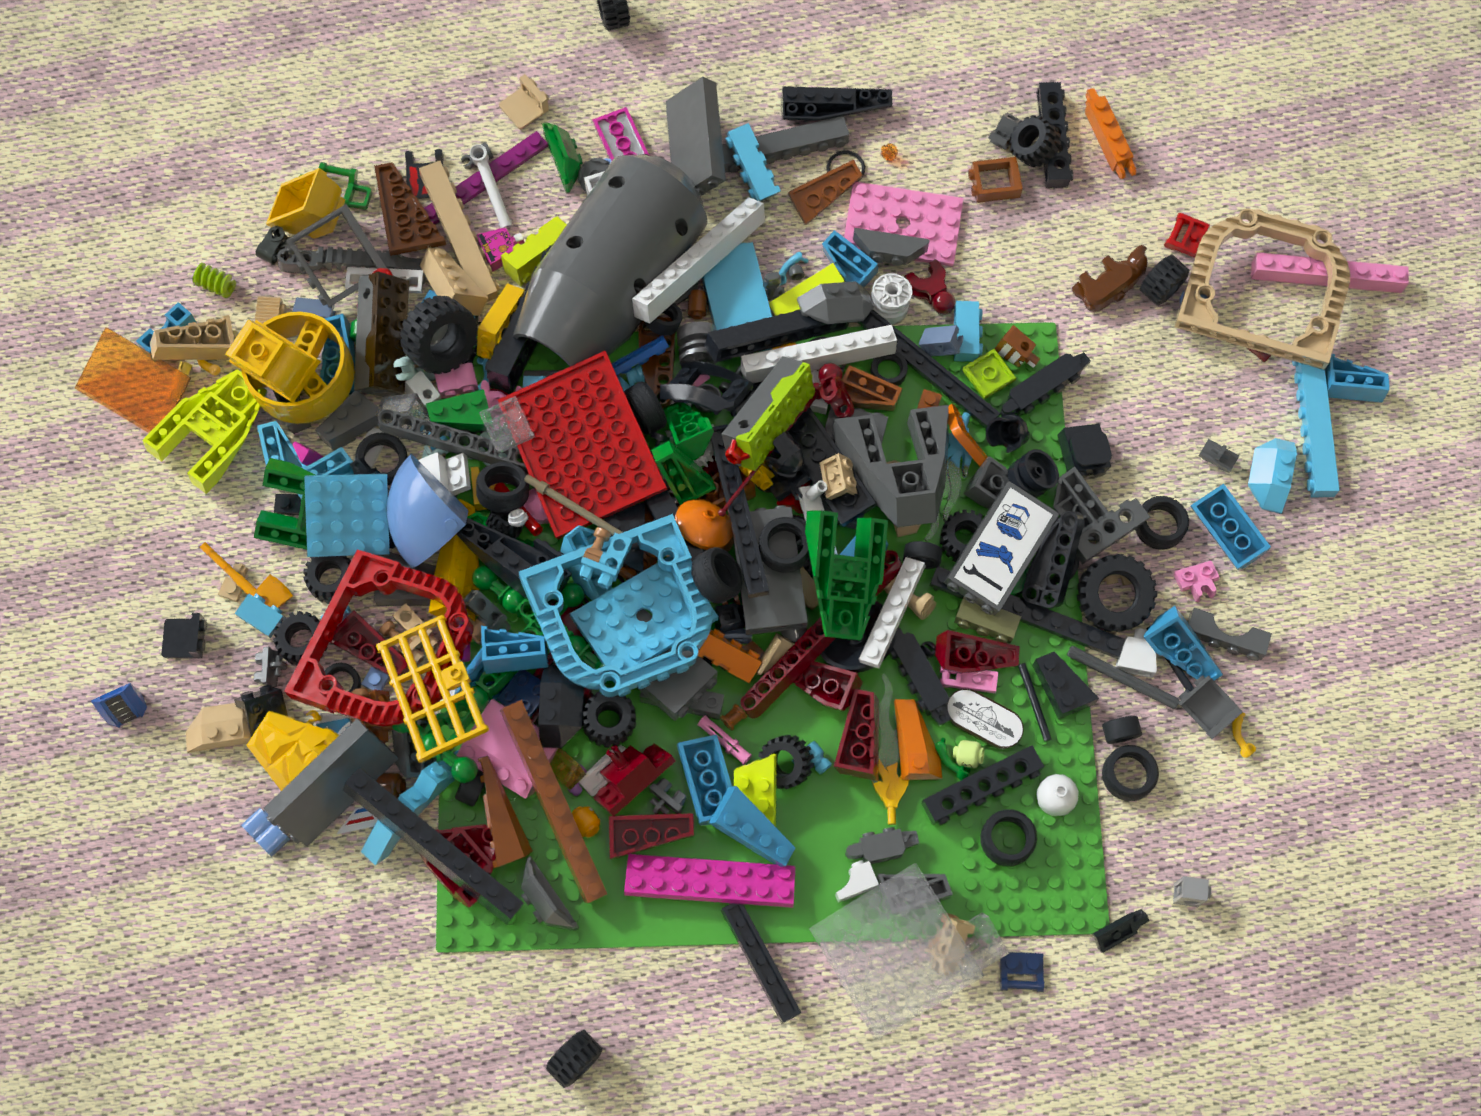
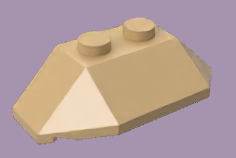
[186,703,251,753]

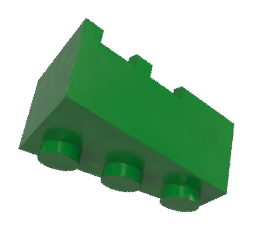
[426,389,495,433]
[651,441,716,506]

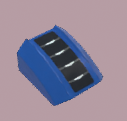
[91,683,147,728]

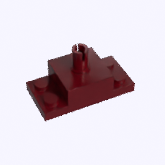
[593,743,676,817]

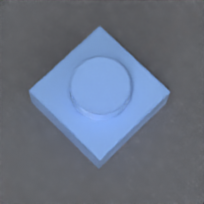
[361,667,390,691]

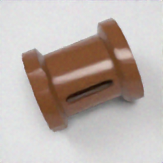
[720,704,747,731]

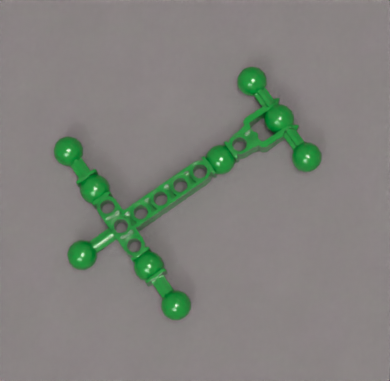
[391,565,614,783]

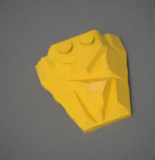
[246,711,339,791]

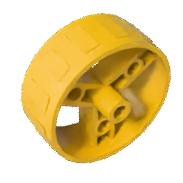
[241,312,355,424]

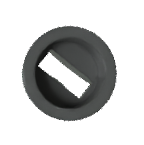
[789,264,805,281]

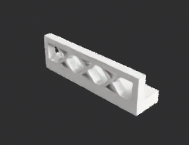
[345,267,426,294]

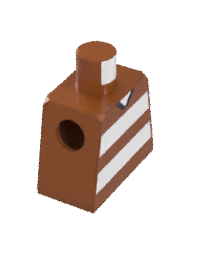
[994,325,1040,368]

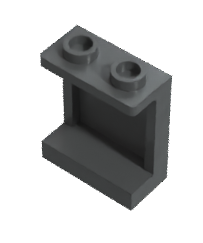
[1178,675,1243,739]

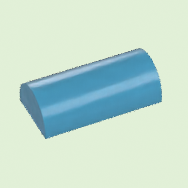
[1190,484,1271,570]
[677,734,732,825]

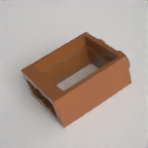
[968,157,1023,203]

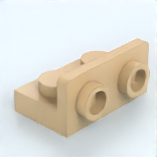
[820,453,857,500]

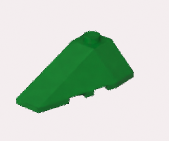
[663,402,714,461]

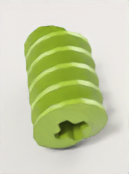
[192,262,236,298]

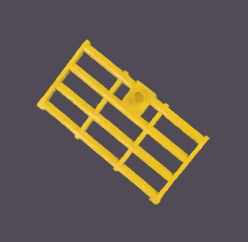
[376,615,489,763]

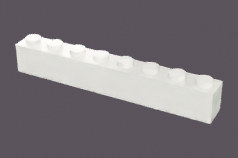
[741,325,897,383]

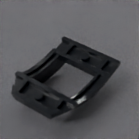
[660,362,754,415]

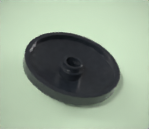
[820,601,896,673]

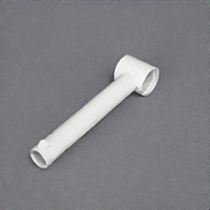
[470,144,512,228]

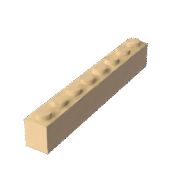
[419,161,500,302]

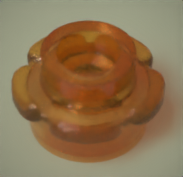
[881,143,898,161]

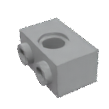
[1173,876,1211,907]

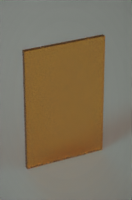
[75,327,192,433]

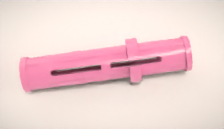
[697,715,752,765]

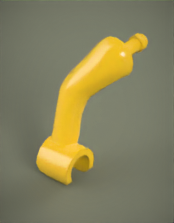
[197,360,221,376]
[1232,712,1256,758]

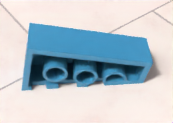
[709,786,795,866]

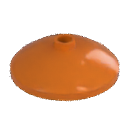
[675,499,733,550]

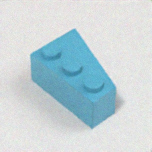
[257,421,306,468]

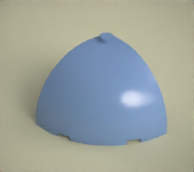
[387,454,468,568]

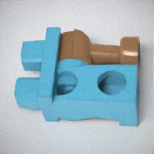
[580,527,632,589]

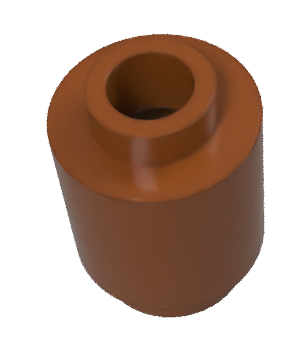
[688,290,707,320]

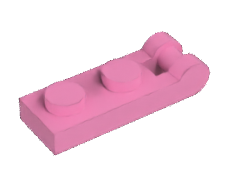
[939,667,998,693]

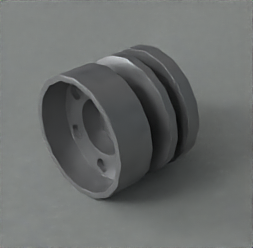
[676,321,717,364]

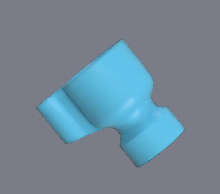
[792,741,832,775]

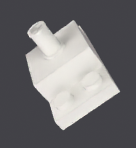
[419,452,471,496]

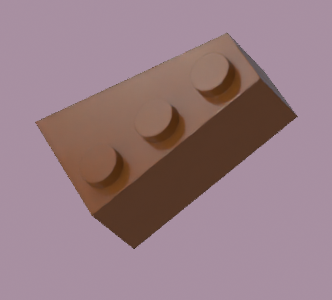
[842,365,902,411]

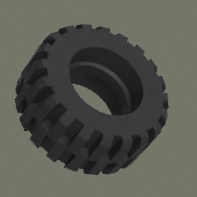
[400,295,478,374]
[1077,554,1158,632]

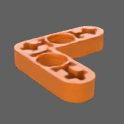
[948,404,988,466]

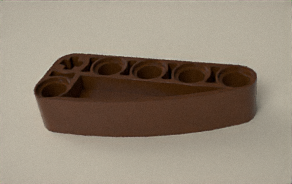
[639,317,676,408]

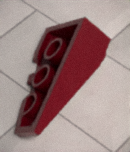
[935,630,1020,674]

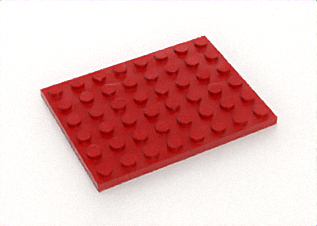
[498,351,667,540]

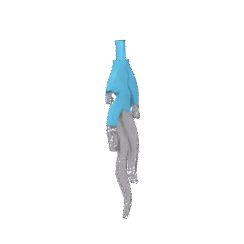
[924,412,972,541]

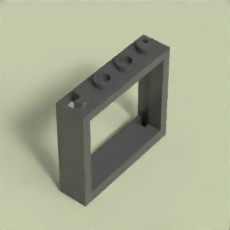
[285,204,387,307]

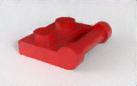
[1164,213,1210,258]

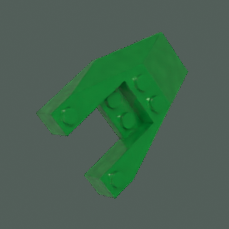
[254,458,315,550]
[805,510,888,640]

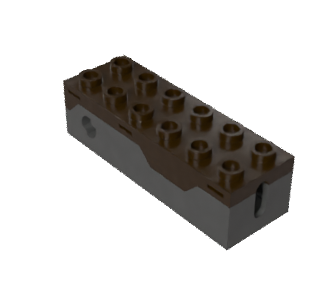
[354,268,409,398]

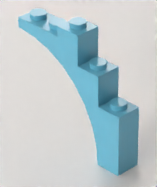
[361,750,459,865]

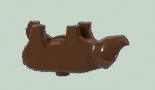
[1072,245,1148,312]

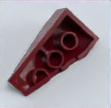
[782,661,863,711]

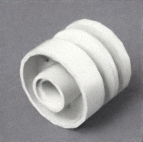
[870,273,912,324]

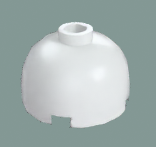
[1036,774,1079,816]

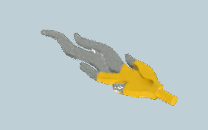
[872,674,909,825]

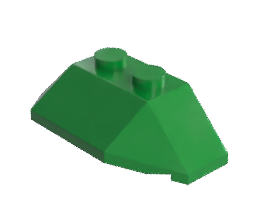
[542,122,583,193]

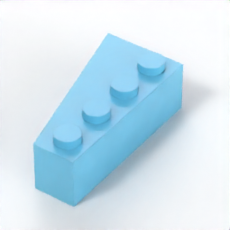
[725,123,781,201]

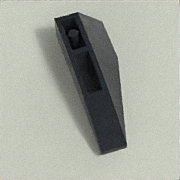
[781,86,893,121]
[456,518,572,605]

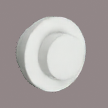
[508,509,528,527]

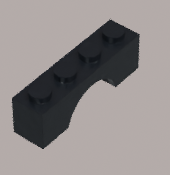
[714,603,745,632]

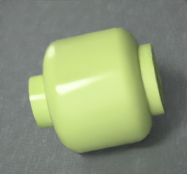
[953,740,984,768]

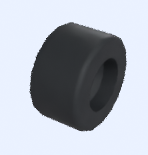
[1102,715,1142,744]
[455,769,485,807]

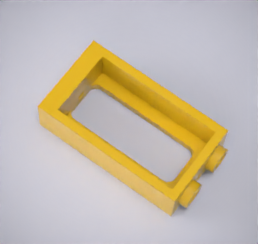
[477,283,525,359]

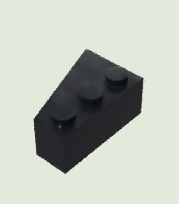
[1032,651,1099,720]

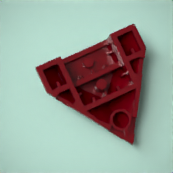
[420,824,496,908]

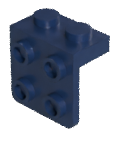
[496,670,541,718]

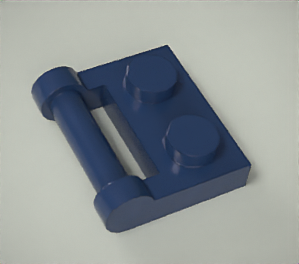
[1000,952,1044,992]

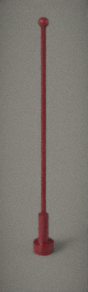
[718,383,822,517]

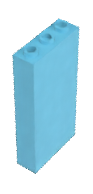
[702,242,772,352]

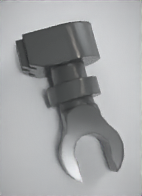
[461,142,494,169]

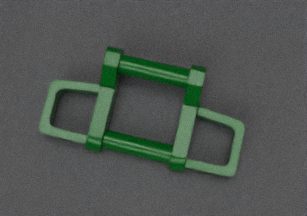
[299,162,372,210]

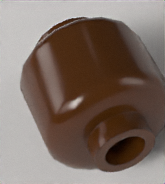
[376,772,406,799]

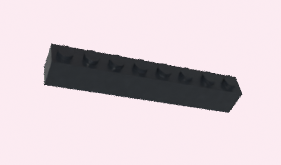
[705,310,849,363]

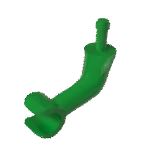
[935,738,970,780]

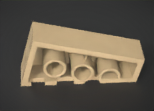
[150,315,234,360]

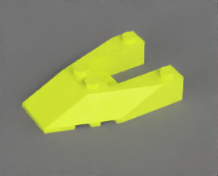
[142,369,268,494]

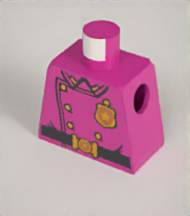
[477,228,524,272]

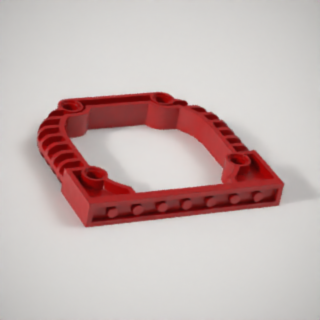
[284,549,474,727]

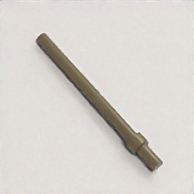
[524,474,623,536]

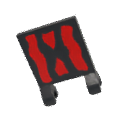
[405,149,444,199]

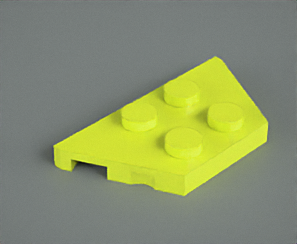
[734,754,776,827]

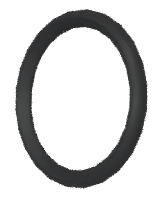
[827,150,865,182]

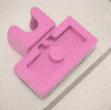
[1174,560,1219,603]

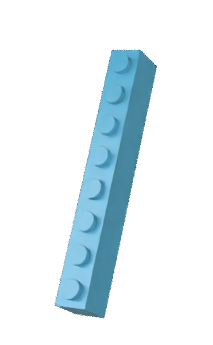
[1292,361,1340,497]

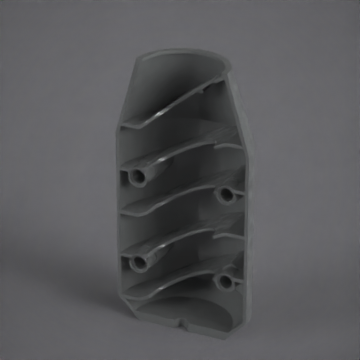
[513,154,707,366]

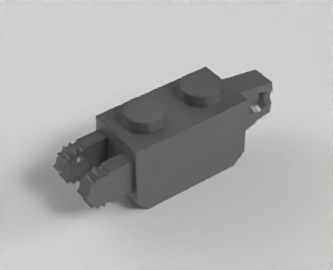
[845,827,919,864]

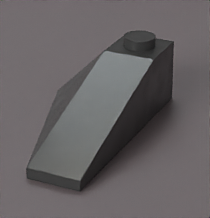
[964,456,1009,509]

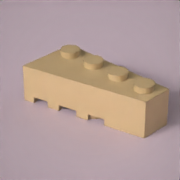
[420,247,488,316]

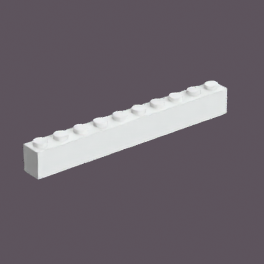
[632,197,765,323]

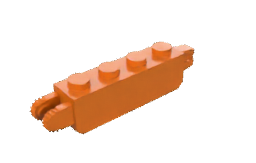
[1085,88,1137,179]

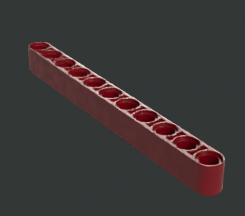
[740,550,902,719]

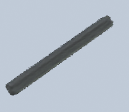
[1067,646,1180,709]

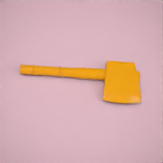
[200,542,293,608]

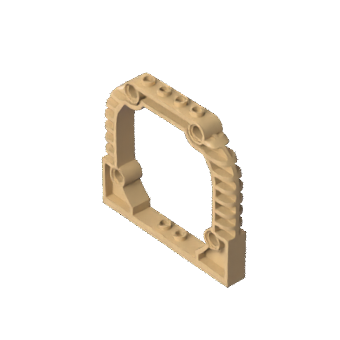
[1174,208,1350,370]

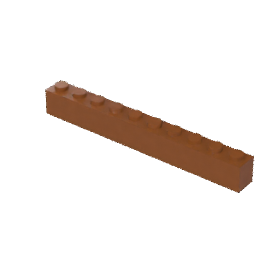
[500,700,607,903]

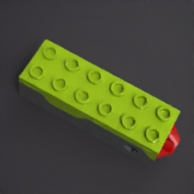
[722,356,815,471]

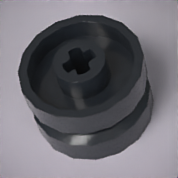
[1008,449,1059,498]

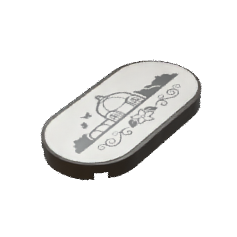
[946,689,1024,749]

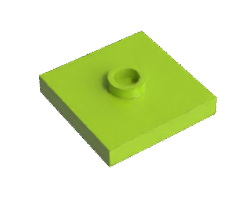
[962,349,1016,400]

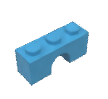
[136,302,197,362]

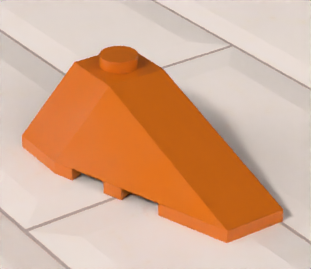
[894,699,942,780]

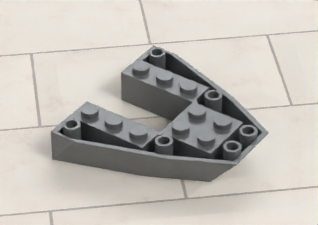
[831,405,949,528]

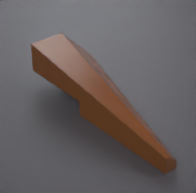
[478,755,533,868]

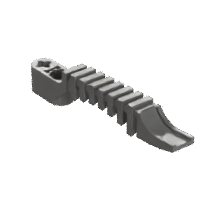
[277,247,425,275]

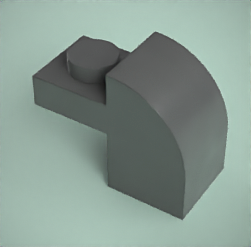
[988,113,1022,150]

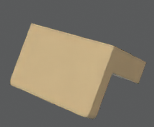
[757,633,794,675]

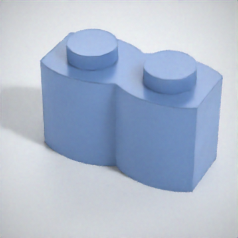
[241,808,290,857]

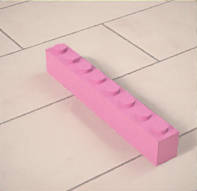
[1251,252,1409,293]

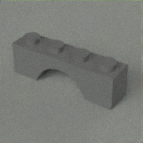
[1187,608,1272,661]

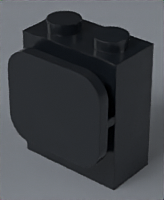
[1057,423,1112,478]

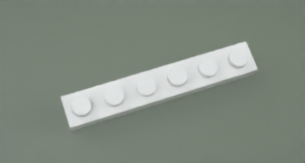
[859,557,925,669]

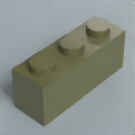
[954,597,1021,644]

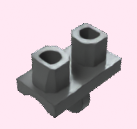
[1198,439,1239,473]
[254,647,287,687]
[649,778,687,814]

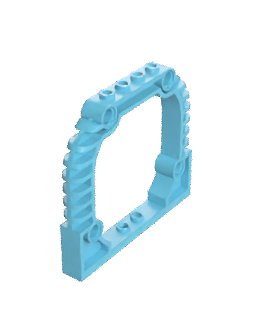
[519,514,712,697]

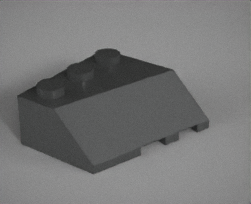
[374,552,436,606]

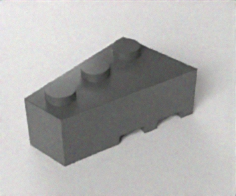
[315,391,389,451]

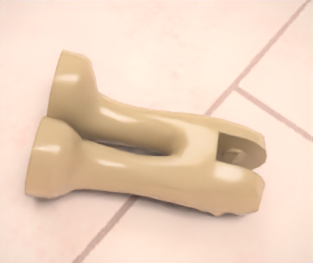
[884,577,936,620]

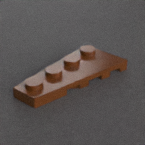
[788,159,862,225]

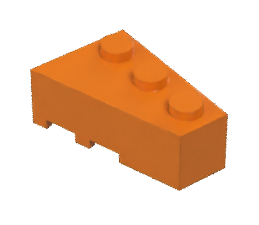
[697,628,762,683]

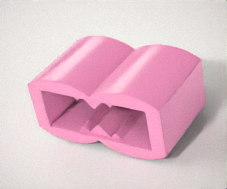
[435,363,478,399]

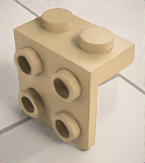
[499,74,549,129]

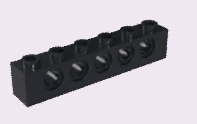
[1036,82,1073,188]
[921,745,1044,826]

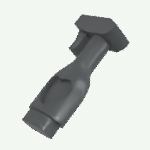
[763,272,785,301]

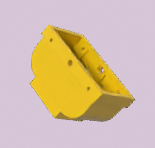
[266,168,345,239]
[225,319,321,403]

